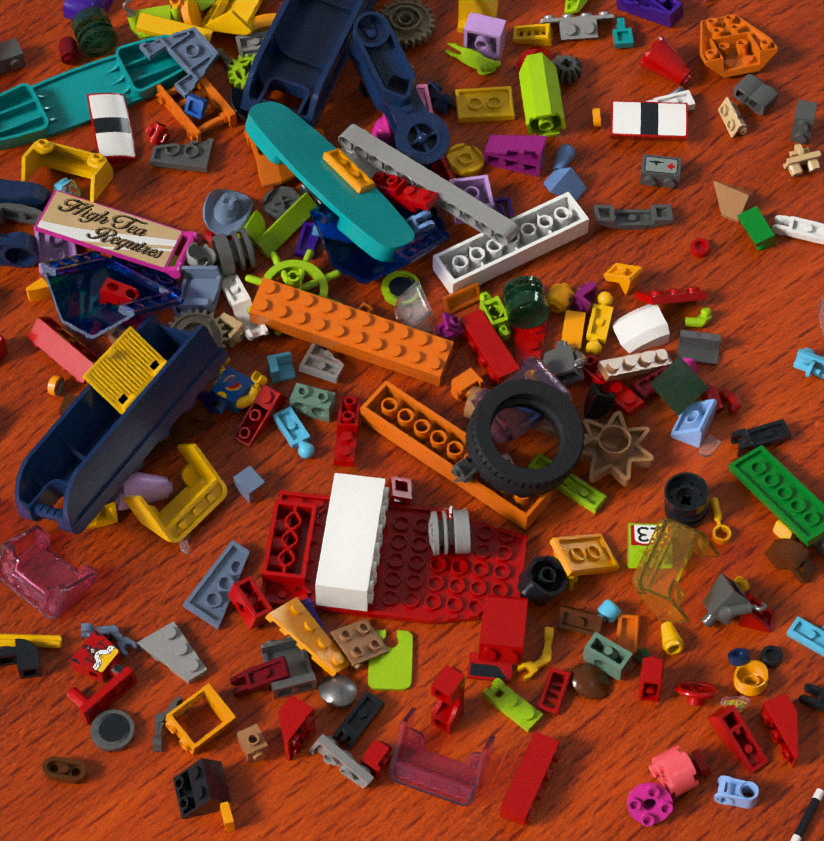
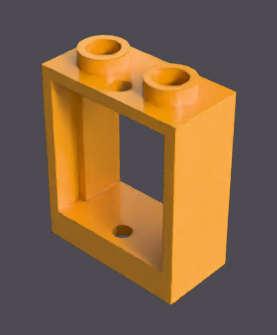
[165,683,236,754]

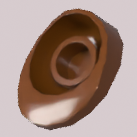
[570,663,610,700]

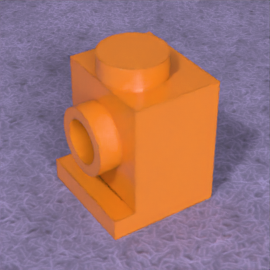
[451,368,483,402]

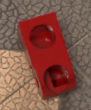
[99,277,140,310]

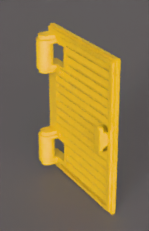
[82,326,168,415]

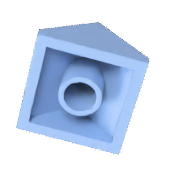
[670,399,717,448]

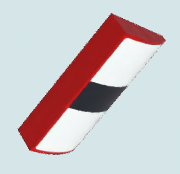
[86,93,138,165]
[610,100,688,141]

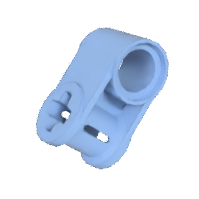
[714,776,759,809]

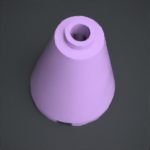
[116,472,173,511]

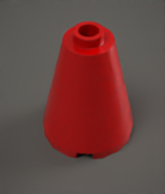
[639,36,692,86]

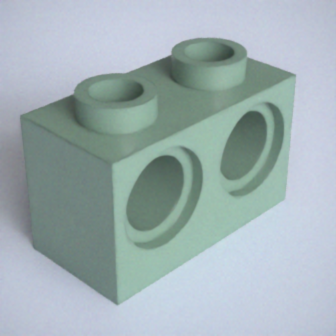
[290,383,336,423]

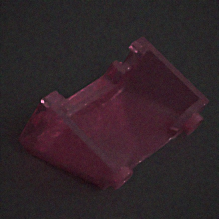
[0,525,99,620]

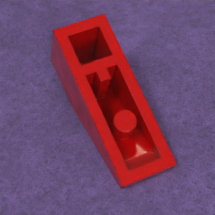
[707,705,769,774]

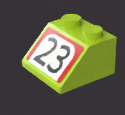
[627,523,672,569]

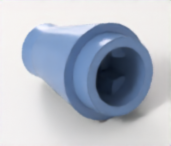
[553,144,575,170]

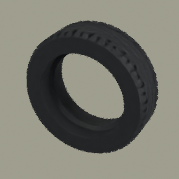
[465,379,584,497]

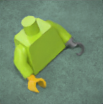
[123,0,181,39]

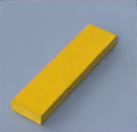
[135,12,213,43]

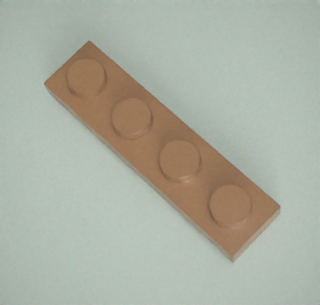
[596,348,674,382]

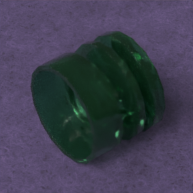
[71,7,118,57]
[502,275,550,329]

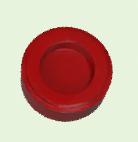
[690,238,711,258]

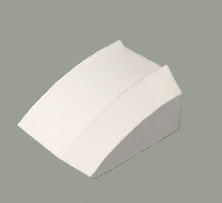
[612,304,670,354]

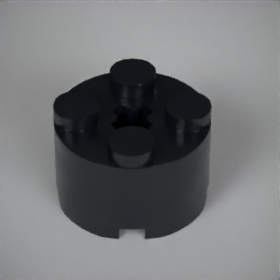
[517,555,568,606]

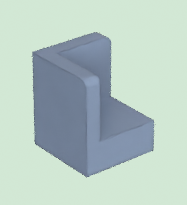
[233,466,265,503]

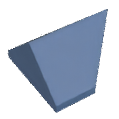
[543,167,587,202]

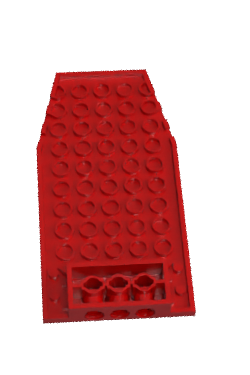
[261,490,527,624]

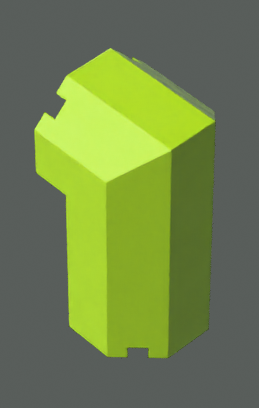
[519,53,566,138]

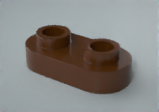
[42,756,88,784]

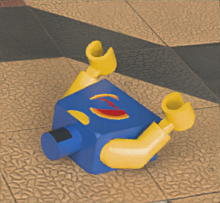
[211,357,267,415]

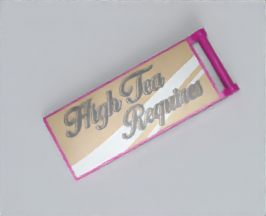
[34,190,199,279]

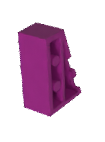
[484,135,547,177]

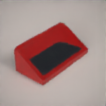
[467,652,512,683]

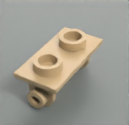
[718,97,748,138]

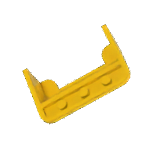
[200,0,263,36]

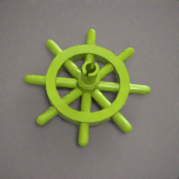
[245,249,343,336]

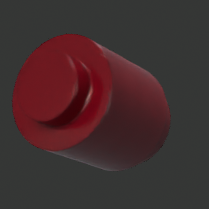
[59,37,80,65]

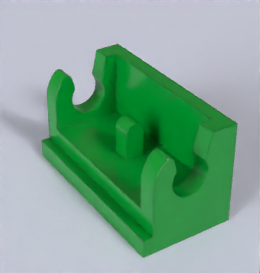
[737,206,776,251]

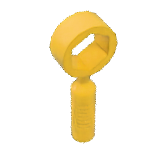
[710,497,731,545]

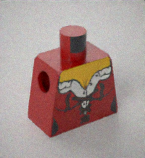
[70,629,125,682]

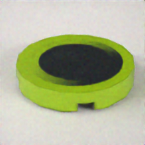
[381,270,421,307]

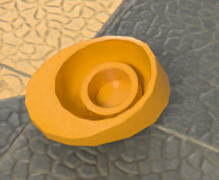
[733,660,769,696]

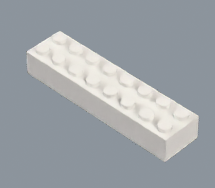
[433,192,589,294]

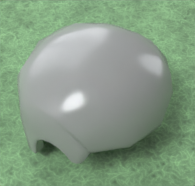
[186,242,217,266]

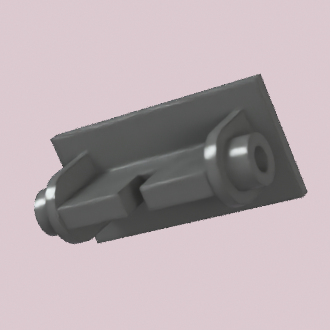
[451,454,477,483]

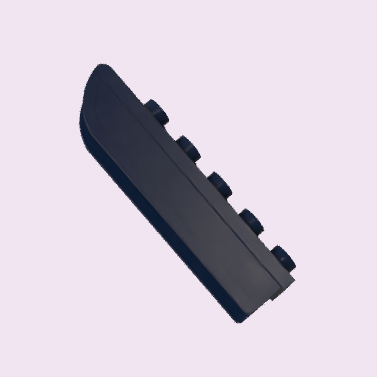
[240,0,378,129]
[15,314,230,534]

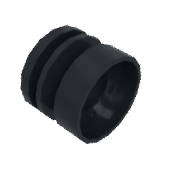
[664,472,709,528]

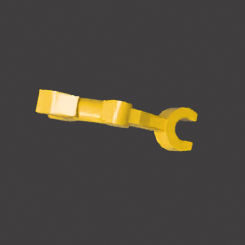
[517,627,554,682]

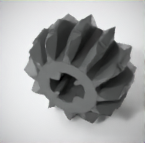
[552,53,582,85]

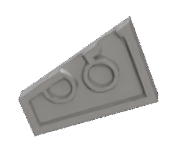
[308,734,374,789]

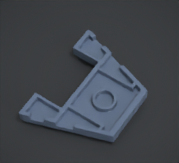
[139,27,219,99]

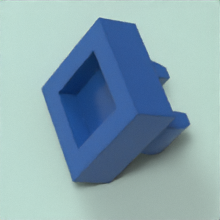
[184,93,208,119]

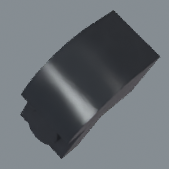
[0,638,42,679]

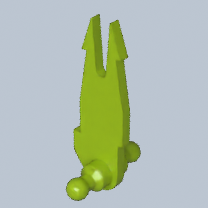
[445,43,501,75]

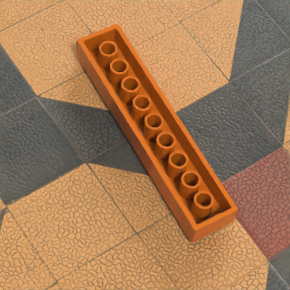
[249,277,454,386]
[360,381,552,531]

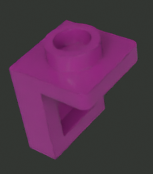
[573,280,597,316]
[435,312,462,341]

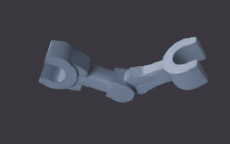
[81,623,137,658]

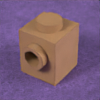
[237,723,269,763]

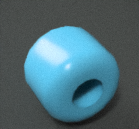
[598,599,622,623]

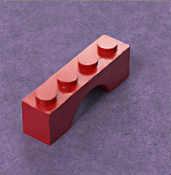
[431,665,465,735]

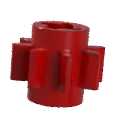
[145,121,171,145]

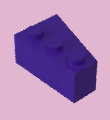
[616,0,683,28]

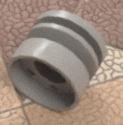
[428,509,471,556]

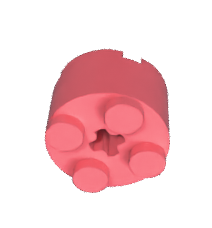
[649,745,699,798]

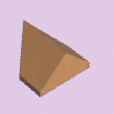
[713,181,755,223]

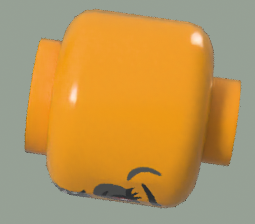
[545,283,574,313]

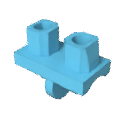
[793,347,824,379]

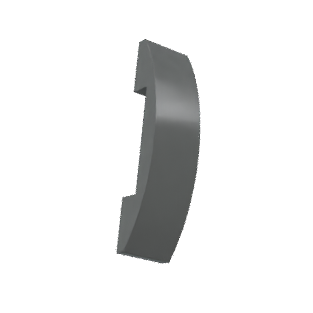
[0,203,43,233]
[593,204,673,230]

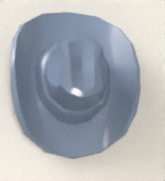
[203,189,254,236]

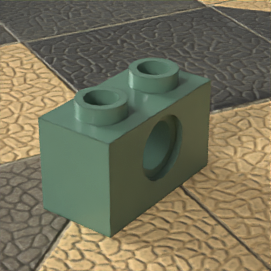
[583,632,633,681]

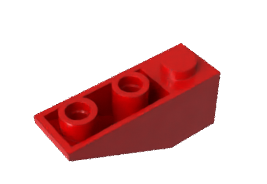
[233,385,288,448]
[760,693,798,768]

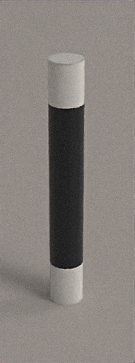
[790,788,824,841]

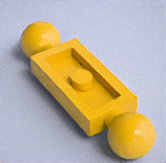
[586,292,613,356]

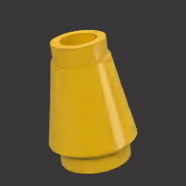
[661,622,684,655]

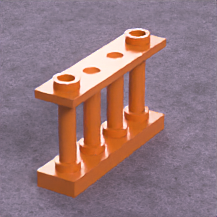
[156,76,237,142]

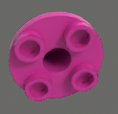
[627,782,673,827]

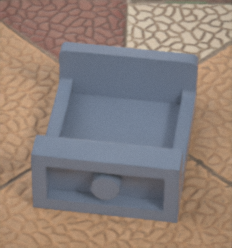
[170,265,224,316]

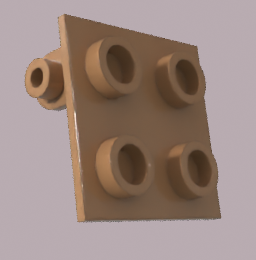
[330,618,389,670]

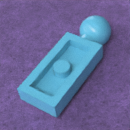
[272,406,315,459]

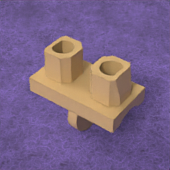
[783,143,821,177]

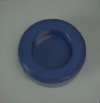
[728,648,751,666]

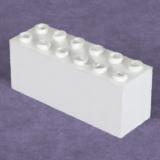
[315,473,389,611]

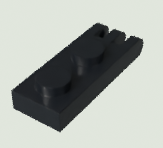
[332,691,385,749]

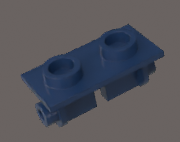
[426,78,456,115]

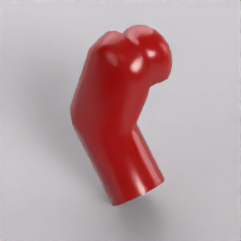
[719,387,742,414]

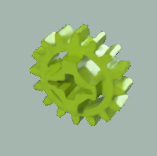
[228,53,255,90]

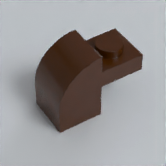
[765,538,817,583]

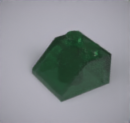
[650,356,709,416]

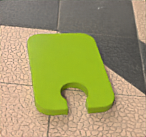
[368,630,413,691]

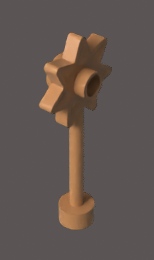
[464,386,654,487]

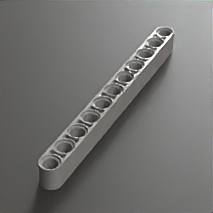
[338,124,520,246]

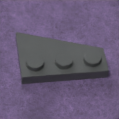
[150,138,214,173]

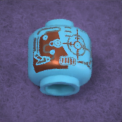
[52,177,82,197]

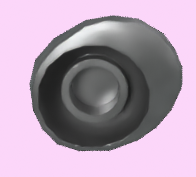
[318,674,357,709]

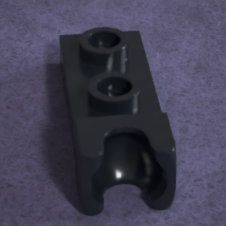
[730,419,792,457]

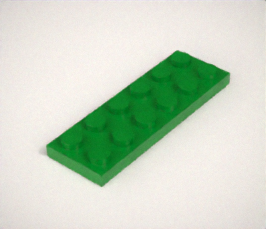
[728,445,824,547]

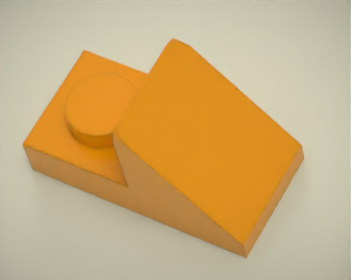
[603,263,643,295]

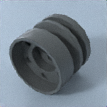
[211,228,256,277]

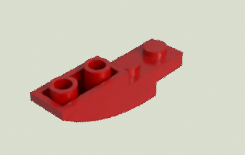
[371,171,440,213]
[582,353,645,417]
[333,396,361,467]

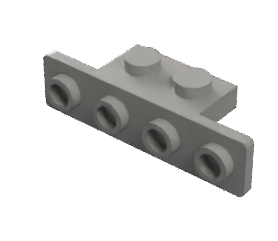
[539,11,615,41]

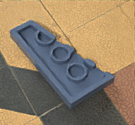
[183,540,250,630]

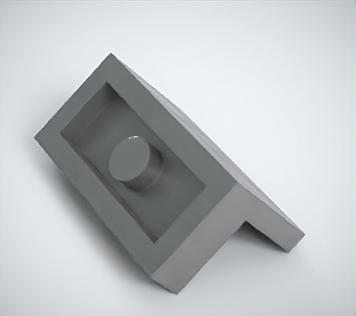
[677,330,721,366]

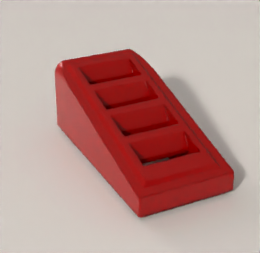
[537,667,572,715]

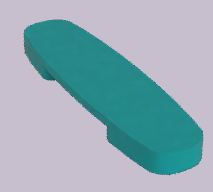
[0,34,188,150]
[245,102,415,262]

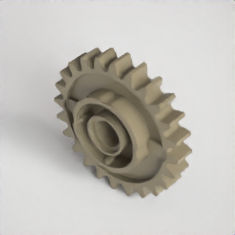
[379,0,436,49]
[168,308,229,351]

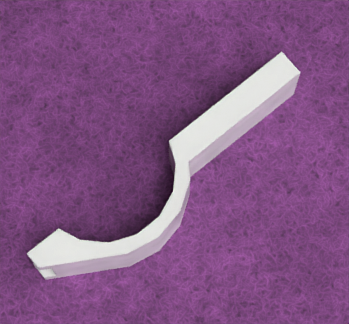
[221,273,269,341]

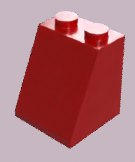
[478,594,528,665]

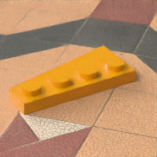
[265,597,350,677]

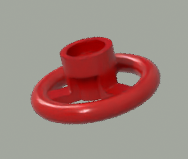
[675,680,719,706]

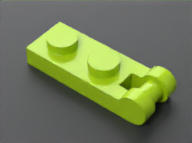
[482,678,543,733]

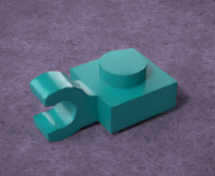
[612,17,634,49]

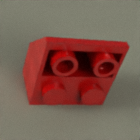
[279,695,316,761]

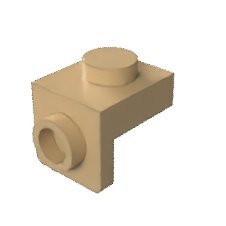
[220,313,244,348]

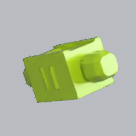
[479,292,510,340]

